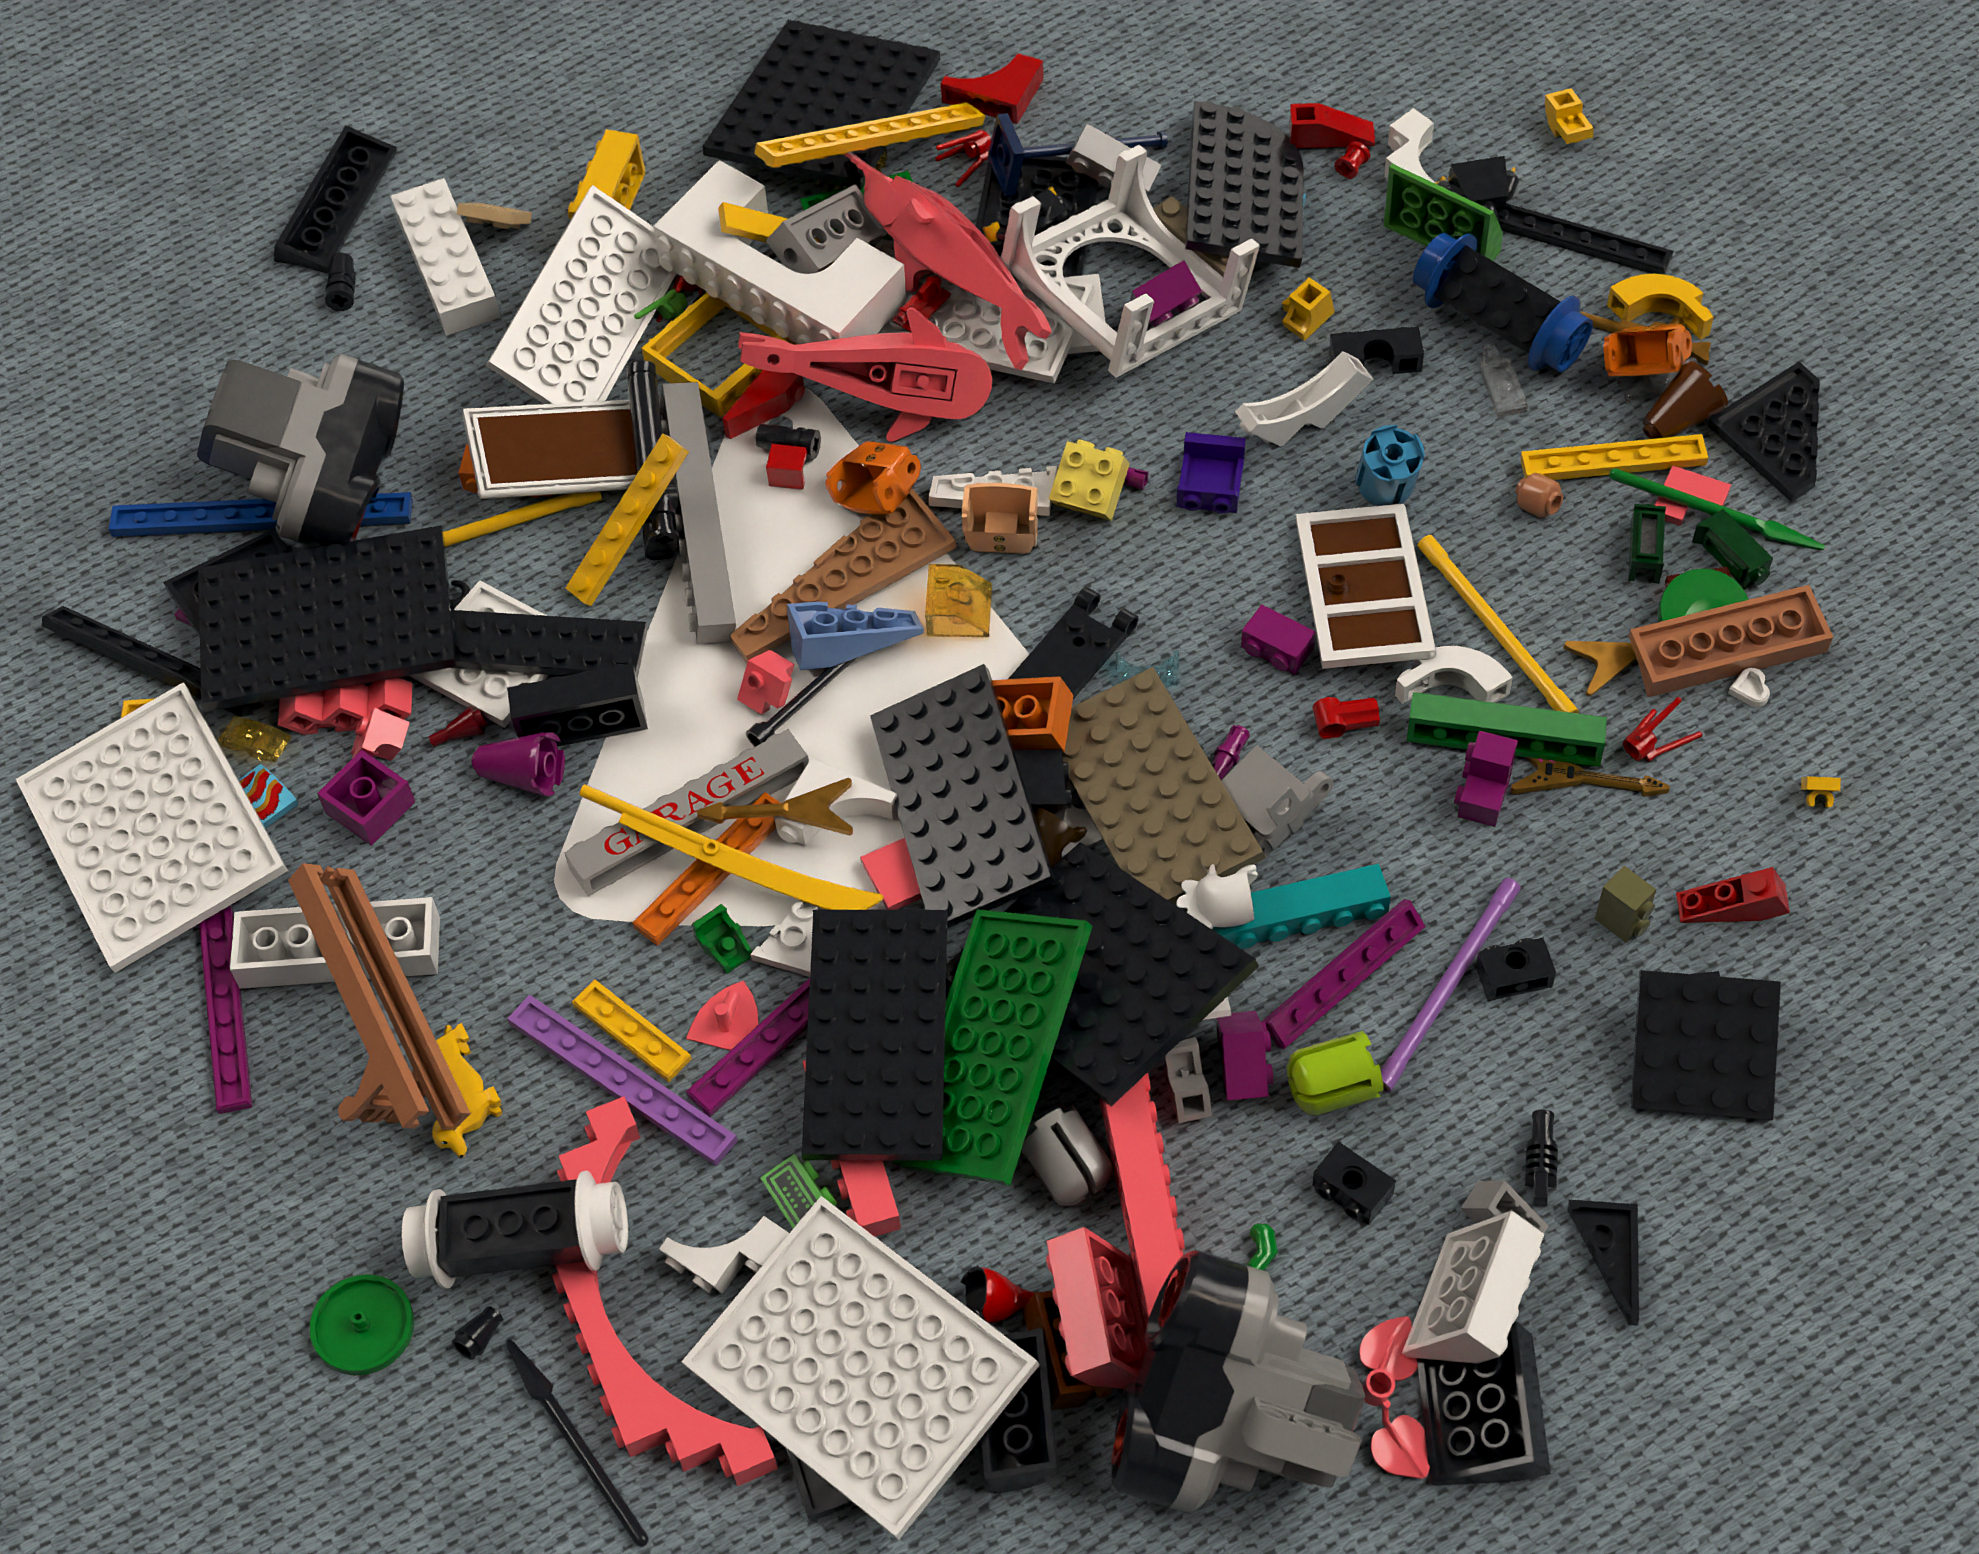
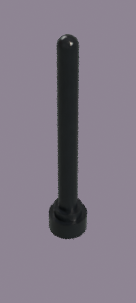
[746,657,858,747]

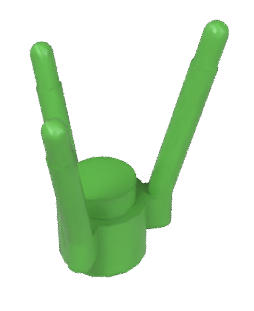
[634,289,687,320]

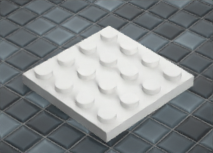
[409,580,550,728]

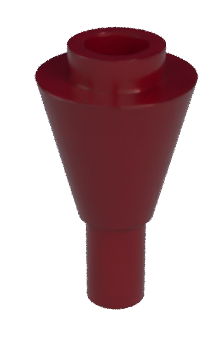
[428,706,487,747]

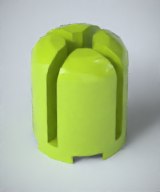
[1286,1031,1384,1116]

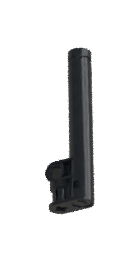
[626,360,680,561]

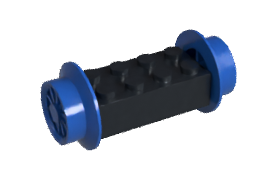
[1413,233,1593,372]

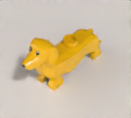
[432,1023,502,1158]

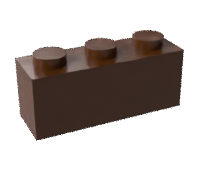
[1022,1291,1094,1410]

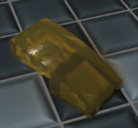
[218,716,292,762]

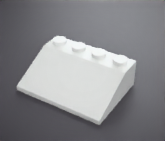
[1402,1211,1544,1363]

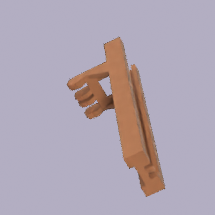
[288,863,471,1130]

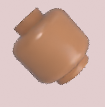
[1515,473,1563,518]

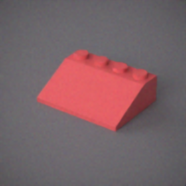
[1046,1227,1147,1389]

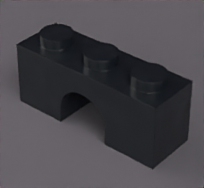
[1329,326,1424,374]

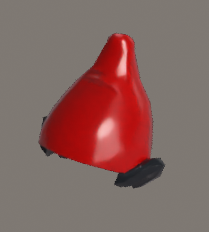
[960,1265,1034,1324]

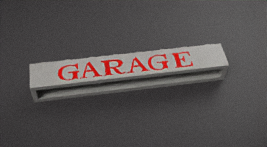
[564,729,809,896]

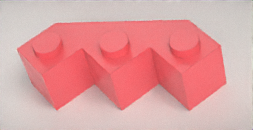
[278,677,412,735]

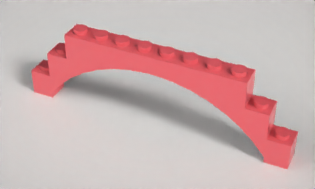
[552,1096,778,1486]

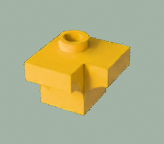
[1282,277,1335,341]

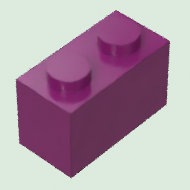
[1241,604,1316,675]

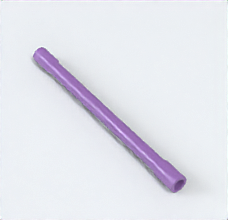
[1380,877,1521,1093]

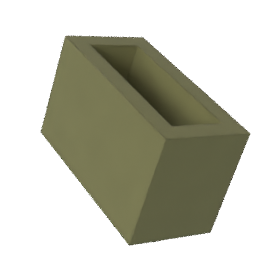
[1595,866,1656,943]

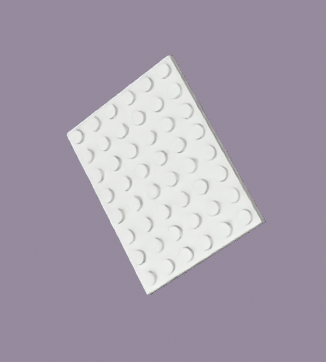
[16,682,288,973]
[682,1196,1039,1540]

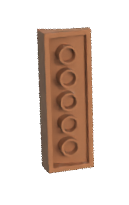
[1628,585,1833,697]

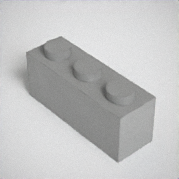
[1066,124,1161,194]

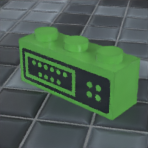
[760,1153,837,1229]

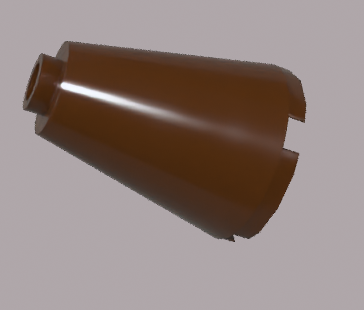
[1642,361,1729,439]

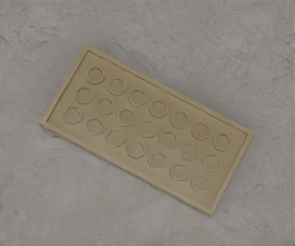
[1062,667,1265,905]

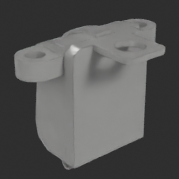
[1221,745,1334,864]

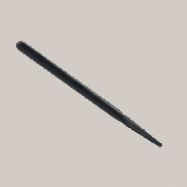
[506,1340,649,1547]

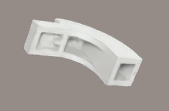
[1395,646,1513,704]

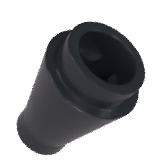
[452,1306,503,1360]

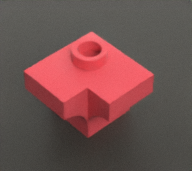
[737,650,795,714]
[351,708,410,761]

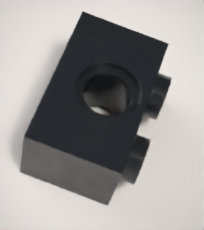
[1476,937,1556,1001]
[1312,1141,1396,1225]

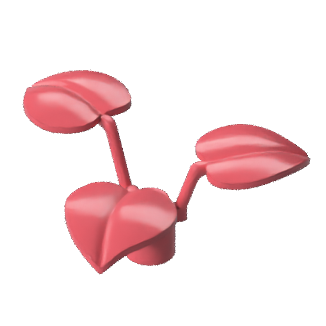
[1359,1316,1430,1479]

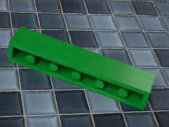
[1406,692,1607,767]

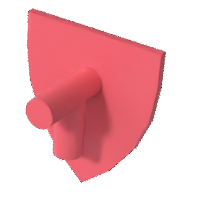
[686,981,758,1050]

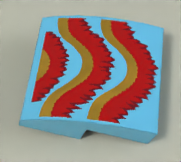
[239,764,298,828]

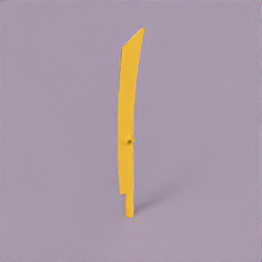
[579,784,884,910]

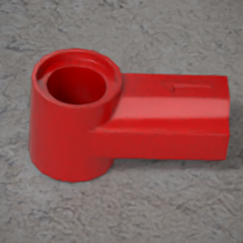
[1312,697,1380,739]

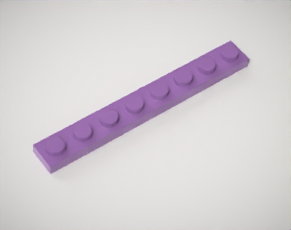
[507,995,737,1166]

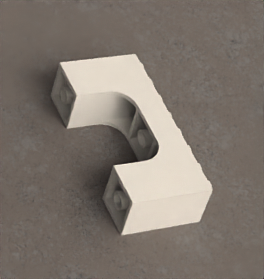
[653,160,907,344]

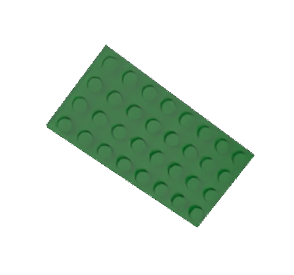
[893,909,1093,1186]

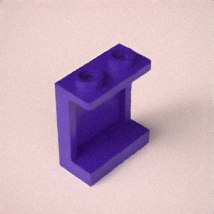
[1177,432,1246,514]

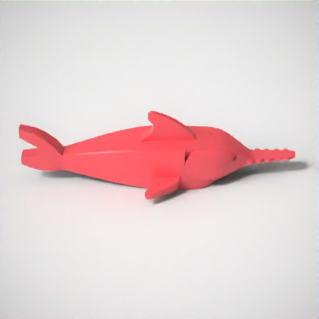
[844,152,1051,370]

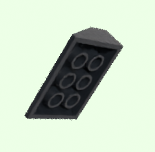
[1417,1321,1551,1486]

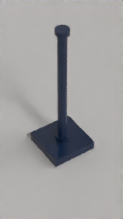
[988,113,1168,196]

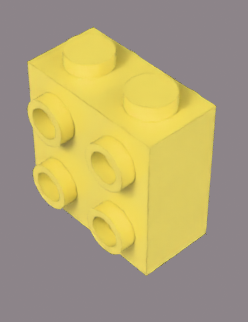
[1049,440,1130,521]

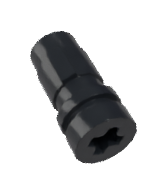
[325,252,356,311]
[755,424,821,460]

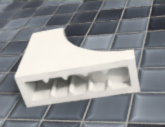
[774,758,898,846]

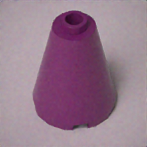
[471,732,565,796]

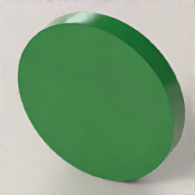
[1658,568,1749,622]
[310,1274,414,1375]

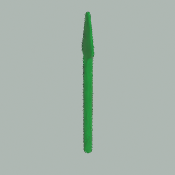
[1609,468,1825,550]

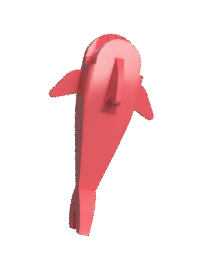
[738,307,992,442]

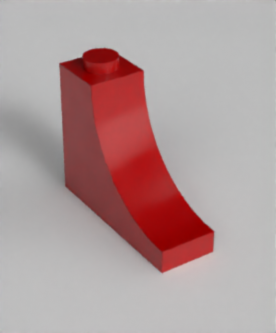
[940,53,1044,124]

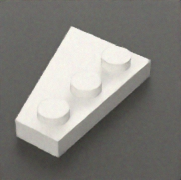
[750,900,826,977]

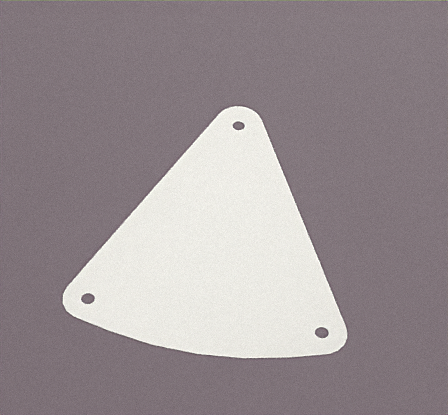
[554,388,1102,926]

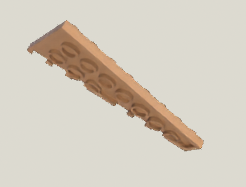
[730,488,956,663]

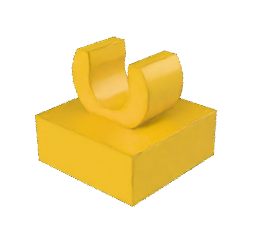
[1801,776,1841,807]

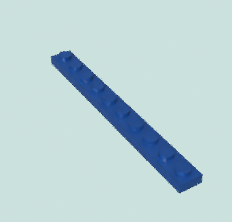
[109,492,413,537]

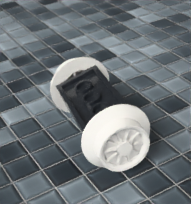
[402,1171,628,1289]

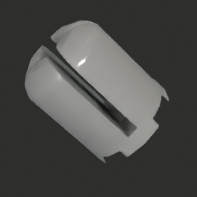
[1021,1105,1113,1207]

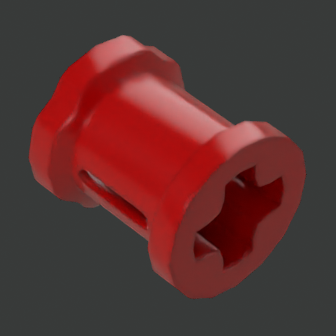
[1334,141,1371,179]

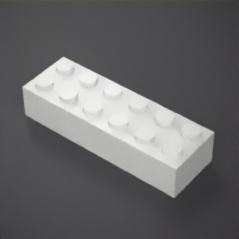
[391,178,501,336]
[230,897,440,989]

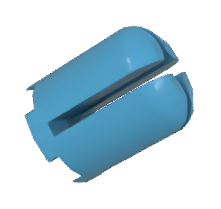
[1355,425,1425,506]

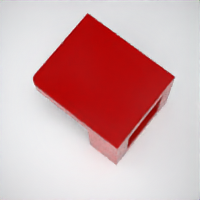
[766,444,807,489]

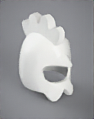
[1176,864,1258,929]

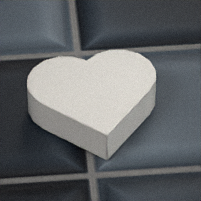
[1728,668,1770,707]

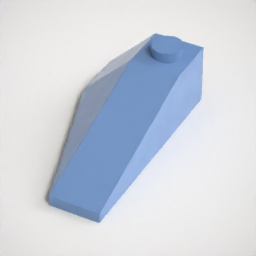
[787,601,924,670]

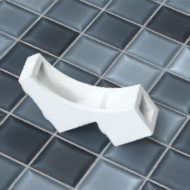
[1384,108,1435,183]
[659,1216,789,1294]

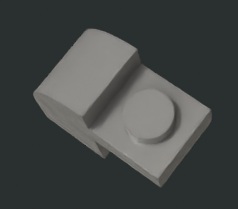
[1163,1037,1212,1123]

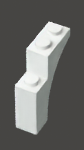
[1235,351,1373,446]

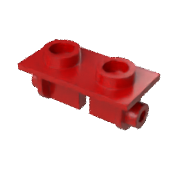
[892,275,951,332]

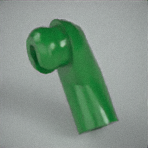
[1246,1223,1278,1271]

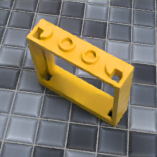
[642,292,798,418]

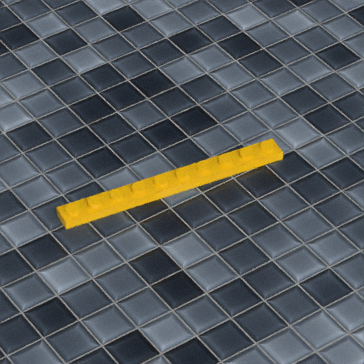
[754,103,985,168]

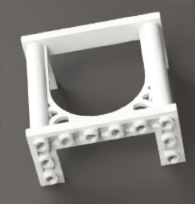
[1001,145,1260,378]

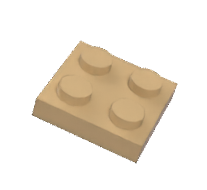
[457,203,532,229]

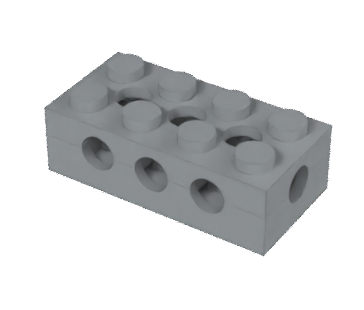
[766,185,888,274]

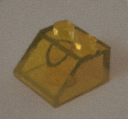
[925,564,992,637]

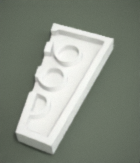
[929,466,1057,516]

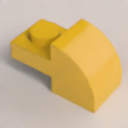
[1545,88,1594,144]

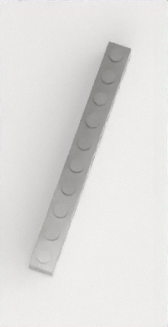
[659,382,736,644]

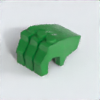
[692,904,752,974]

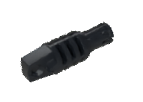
[1525,1109,1558,1206]

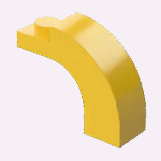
[1607,274,1714,340]

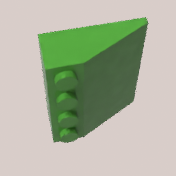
[1383,163,1503,261]

